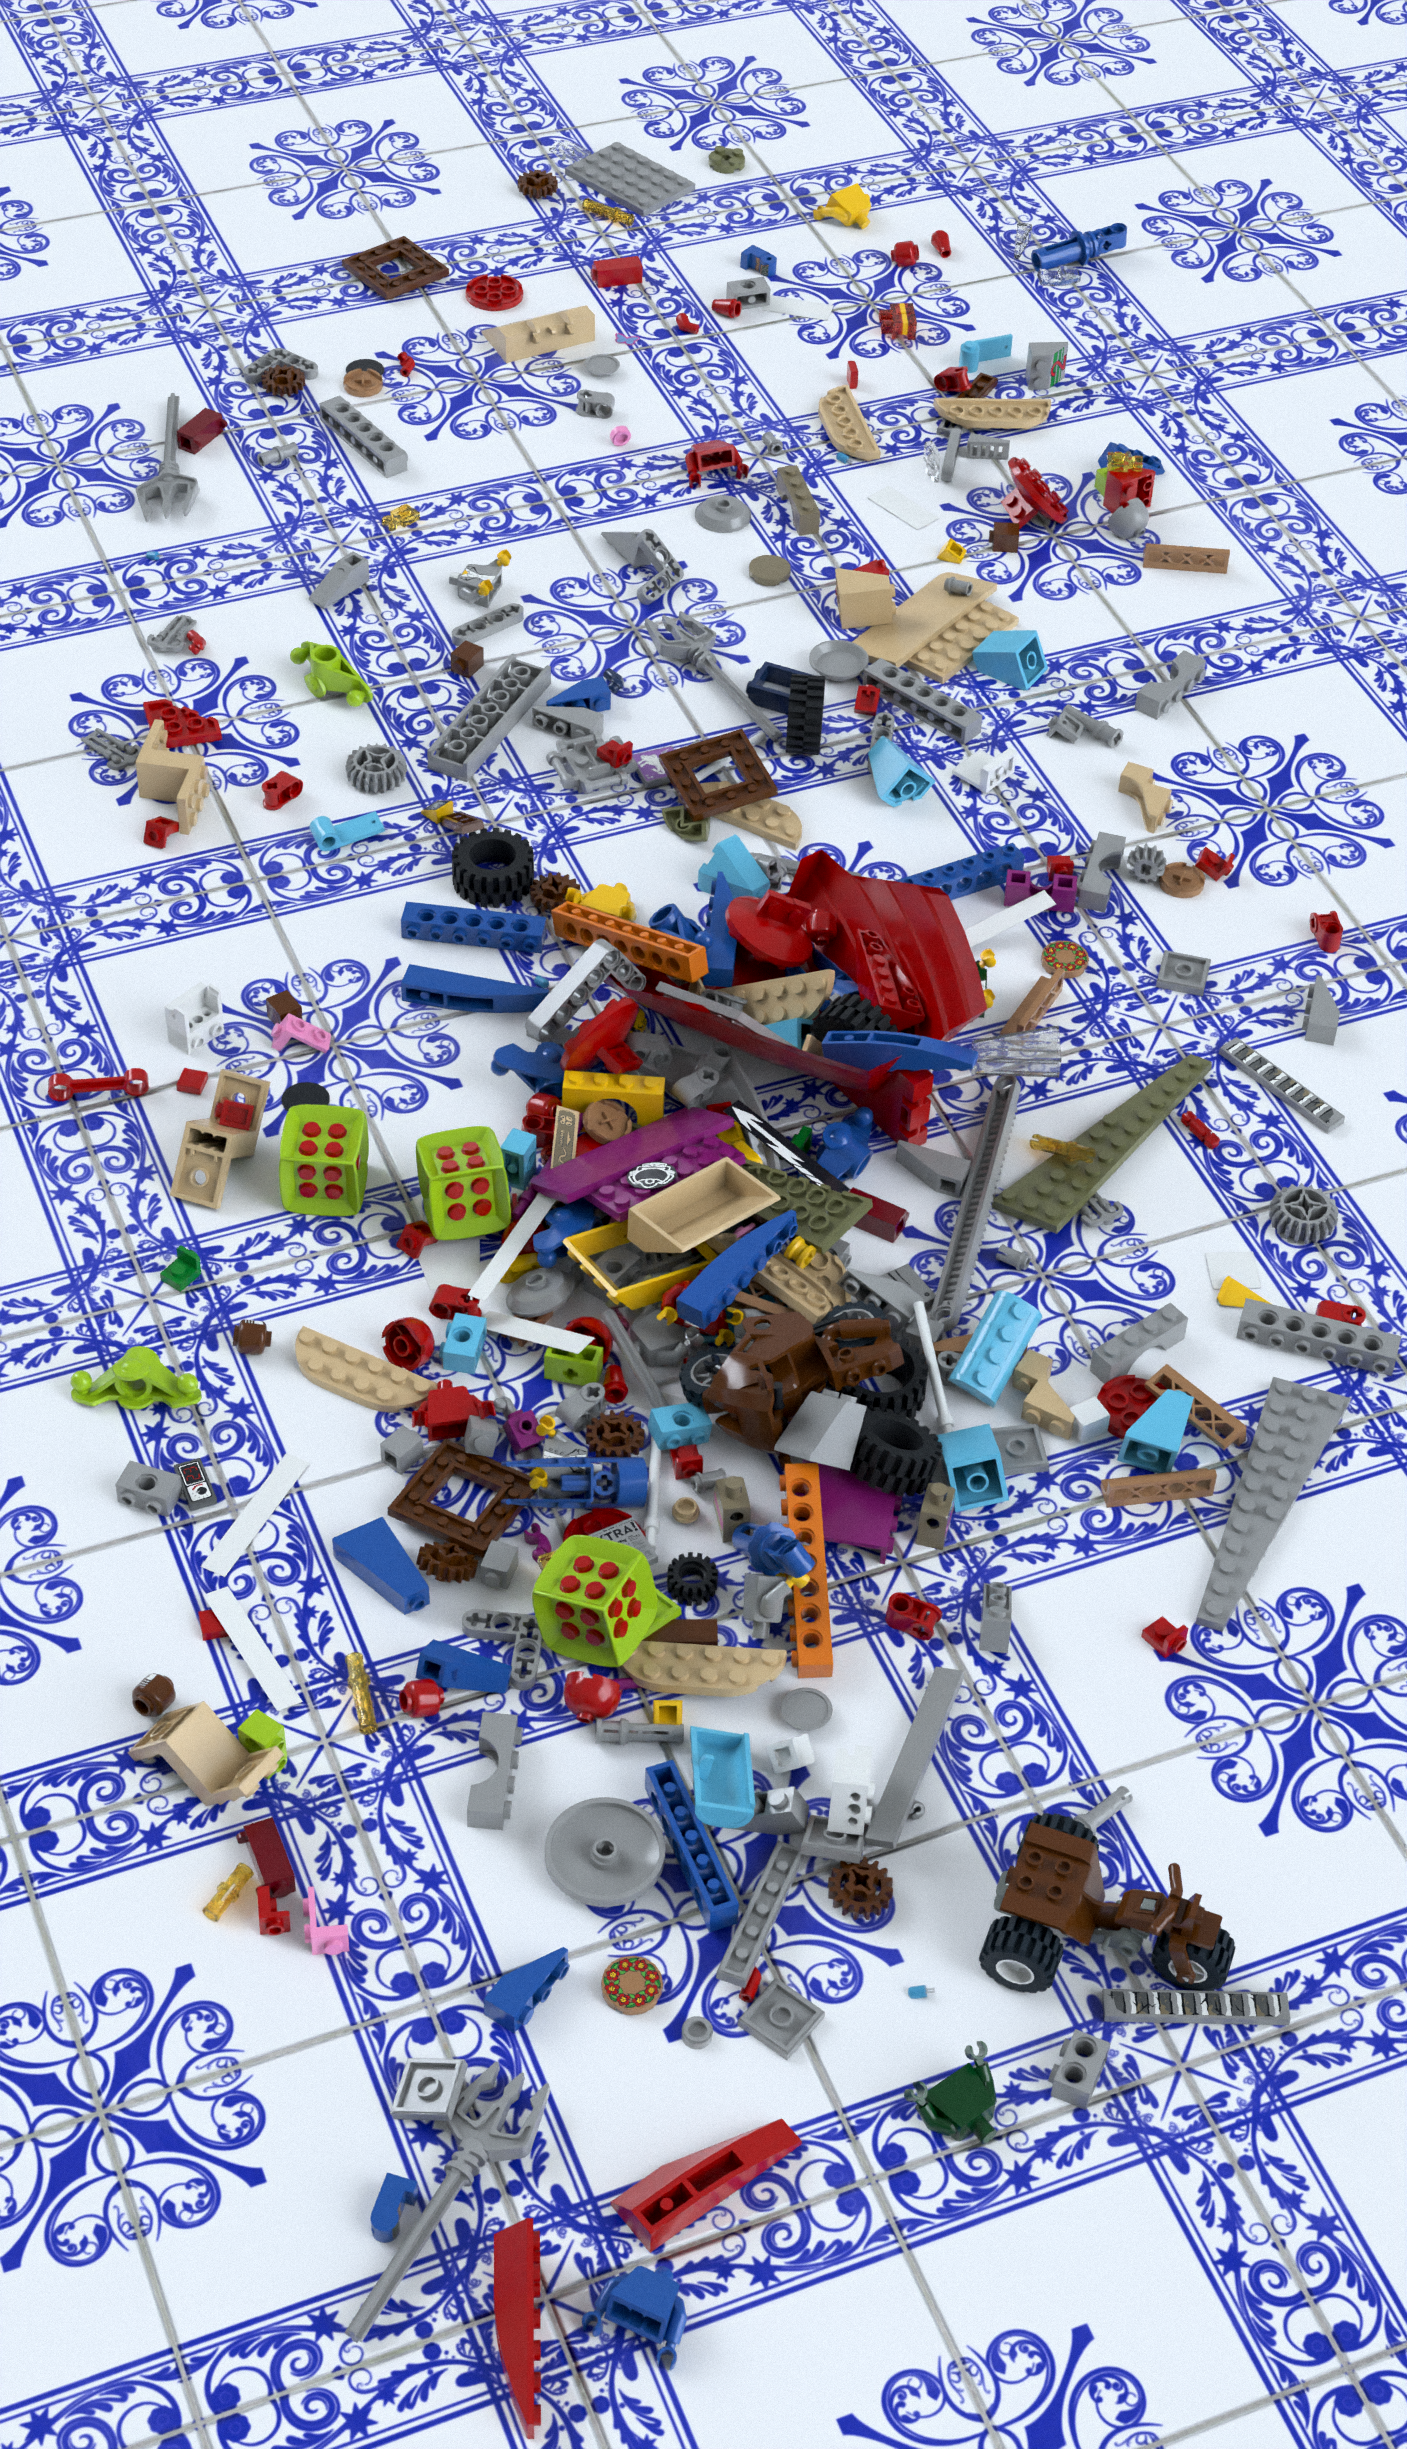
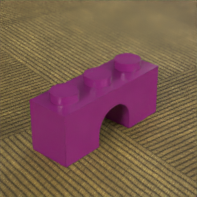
[1004,869,1077,913]

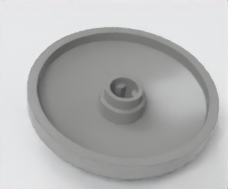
[545,1797,665,1907]

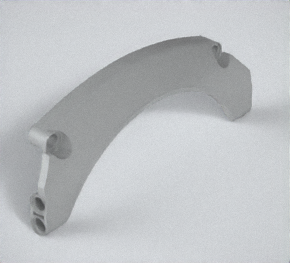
[624,1032,781,1272]

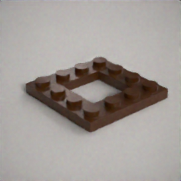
[342,236,449,300]
[659,729,778,822]
[388,1439,539,1558]

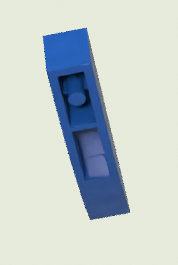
[703,871,737,987]
[401,964,549,1013]
[821,1031,979,1072]
[676,1209,798,1330]

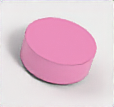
[610,426,631,446]

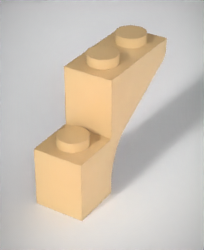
[1118,761,1173,834]
[1012,1349,1075,1440]

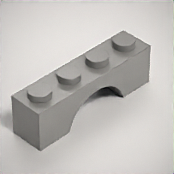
[1135,650,1206,720]
[1076,831,1126,913]
[1090,1303,1188,1384]
[467,1712,523,1830]

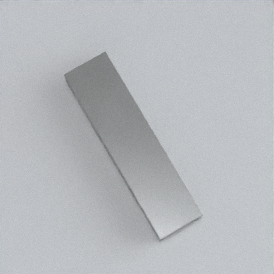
[427,653,551,782]

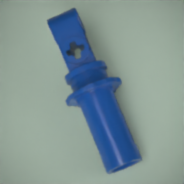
[1031,223,1127,273]
[732,1522,815,1578]

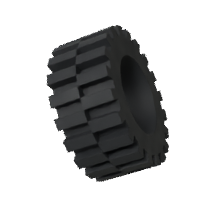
[786,674,825,755]
[452,828,534,908]
[809,994,898,1043]
[832,1333,928,1420]
[847,1407,943,1496]

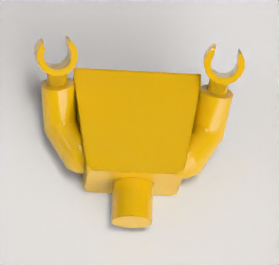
[813,183,871,229]
[565,883,637,922]

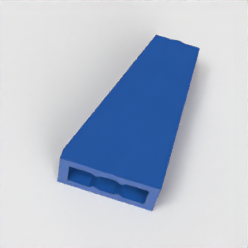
[332,1517,430,1615]

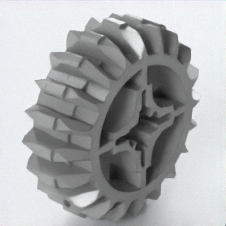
[345,743,407,794]
[1269,1183,1339,1244]

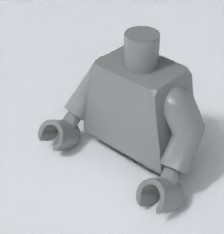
[630,1301,704,1367]

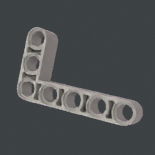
[525,939,646,1043]

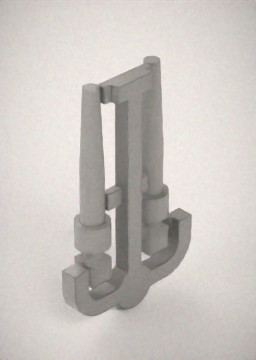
[147,615,197,652]
[81,728,141,771]
[1080,1192,1124,1227]

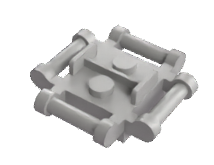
[546,730,638,794]

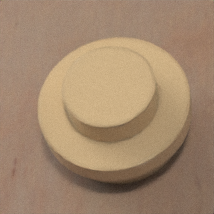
[672,1497,700,1524]

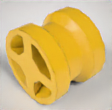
[784,1236,817,1269]

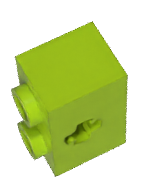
[544,1345,603,1386]

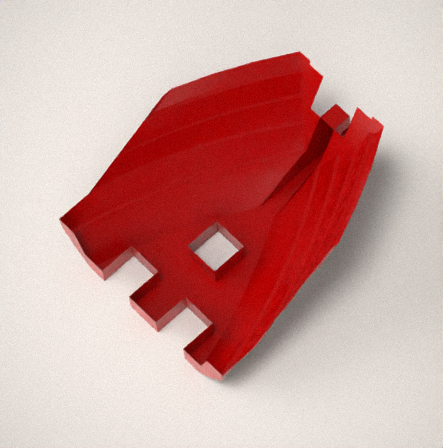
[604,849,987,1146]

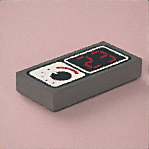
[174,1458,217,1511]

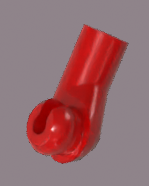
[676,313,699,334]
[397,352,415,377]
[187,630,206,655]
[739,1966,762,2003]

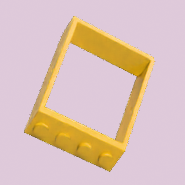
[562,1219,719,1310]

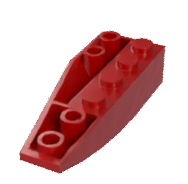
[856,929,925,1032]
[610,2118,802,2253]
[494,2218,541,2439]

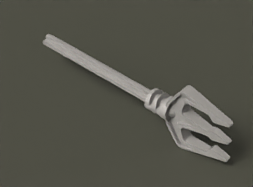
[136,393,200,522]
[644,611,782,742]
[345,2062,551,2343]

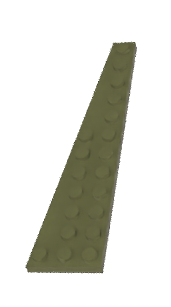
[992,1054,1212,1234]
[630,1122,873,1255]

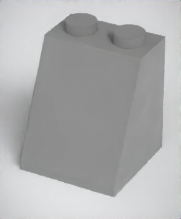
[774,1389,867,1471]

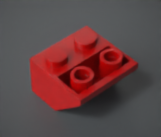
[1103,465,1156,514]

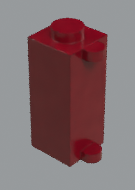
[177,408,228,455]
[849,1187,910,1243]
[236,1817,296,1898]

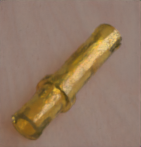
[582,198,635,226]
[1030,1134,1096,1163]
[345,1652,378,1735]

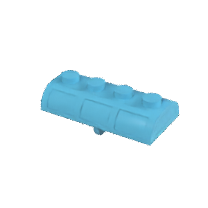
[948,1290,1042,1408]
[690,1726,756,1828]

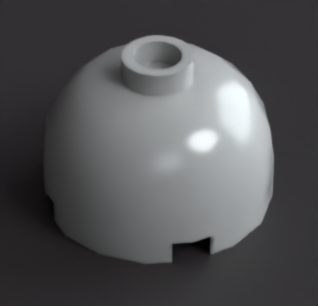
[1107,498,1149,539]

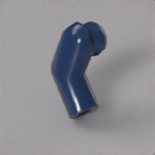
[603,668,624,693]

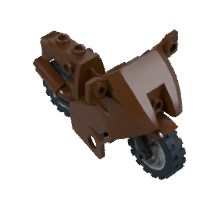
[679,1301,904,1471]

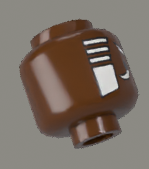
[232,1319,272,1355]
[132,1673,176,1717]

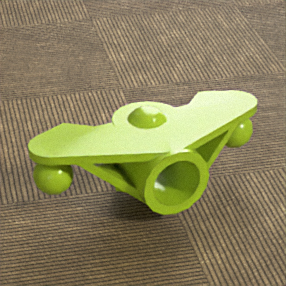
[290,641,373,707]
[71,1346,202,1410]

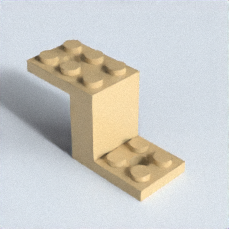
[136,719,210,835]
[170,1069,271,1209]
[128,1701,284,1806]

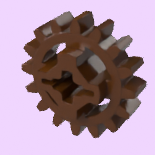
[517,170,558,199]
[261,364,305,397]
[530,872,580,914]
[586,1410,645,1463]
[416,1542,478,1583]
[827,1857,893,1920]

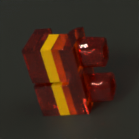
[879,303,917,340]

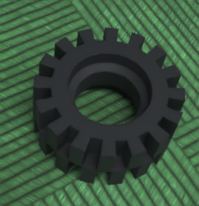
[667,1552,718,1606]

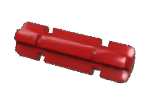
[1181,1111,1220,1149]

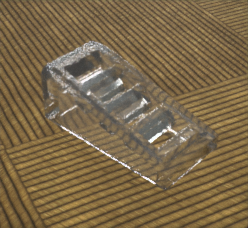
[1014,223,1032,260]

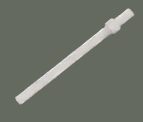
[669,731,766,798]
[913,1301,954,1434]
[643,1436,661,1550]

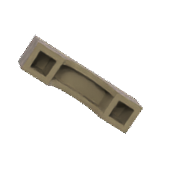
[776,465,820,536]

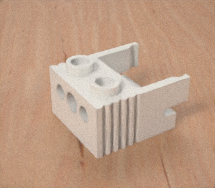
[164,982,224,1056]
[827,1745,875,1835]

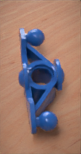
[648,903,713,949]
[490,1042,604,1100]
[797,1107,873,1184]
[533,1197,603,1269]

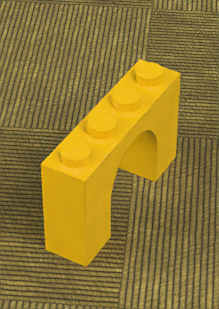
[562,1070,665,1132]

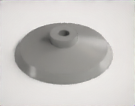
[584,354,620,376]
[780,1687,833,1731]

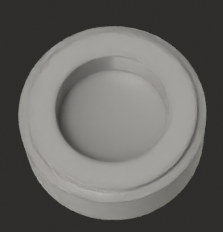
[681,2016,713,2049]

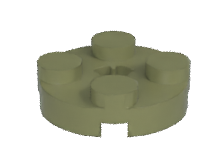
[708,146,745,174]

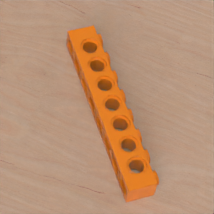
[551,901,709,983]
[779,1463,833,1678]

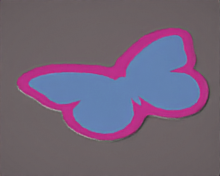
[615,333,640,345]

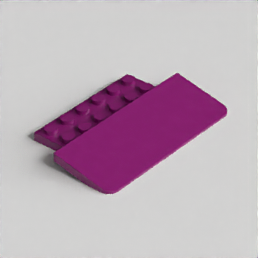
[530,1107,746,1223]

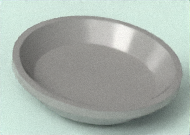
[695,495,751,533]
[809,640,869,681]
[506,1268,575,1317]

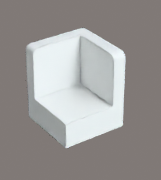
[1070,1397,1110,1443]
[767,1733,815,1774]

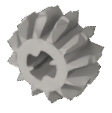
[1127,843,1167,883]

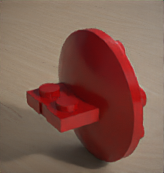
[1001,457,1069,530]
[725,889,813,969]
[560,996,644,1074]

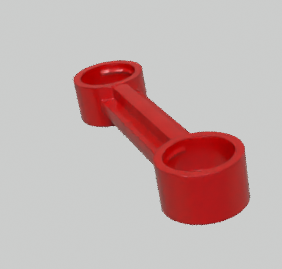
[48,1068,149,1101]

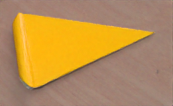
[1216,1276,1271,1308]

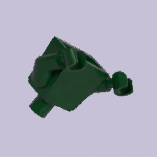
[904,2041,997,2144]

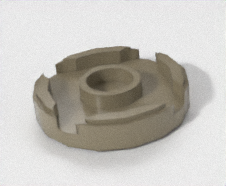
[749,555,791,586]

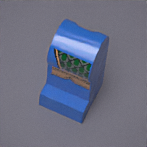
[740,245,777,277]
[370,2172,419,2243]

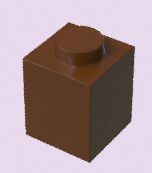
[988,522,1019,553]
[450,640,484,678]
[266,990,303,1025]

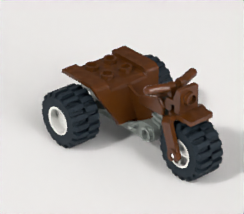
[979,1813,1236,1993]

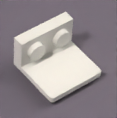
[952,748,1017,793]

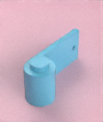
[959,334,1013,373]
[310,811,385,851]

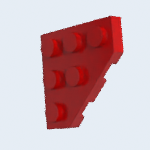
[143,699,222,748]

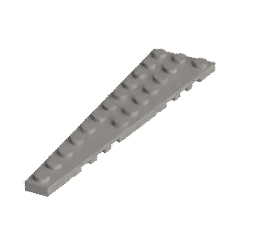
[1195,1377,1351,1632]

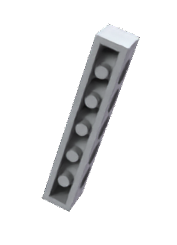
[319,395,408,478]
[863,658,983,745]
[1236,1298,1402,1376]

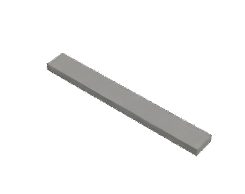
[865,1667,964,1849]

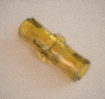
[202,1863,254,1922]

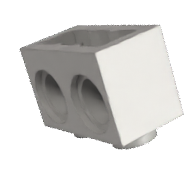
[1048,2029,1111,2110]

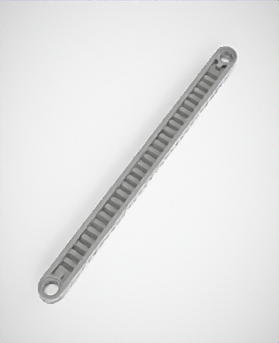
[930,1074,1021,1332]

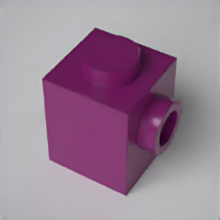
[502,1409,545,1455]

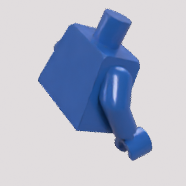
[582,2266,687,2371]

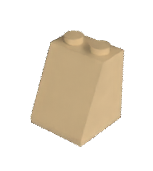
[835,568,896,629]

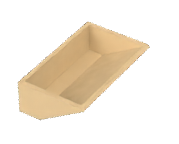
[481,305,595,363]
[627,1157,781,1253]

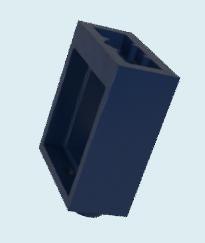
[746,661,812,715]

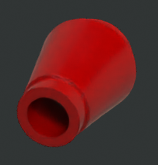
[931,230,951,258]
[712,299,742,318]
[603,1365,628,1404]

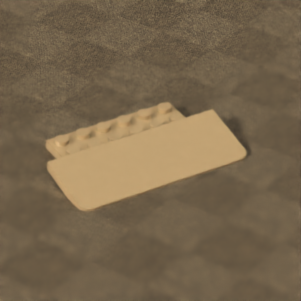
[852,572,1019,684]

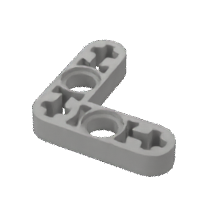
[244,348,318,384]
[636,529,684,605]
[462,1609,543,1691]

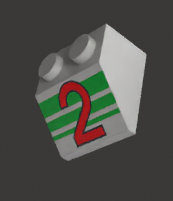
[1025,342,1068,390]

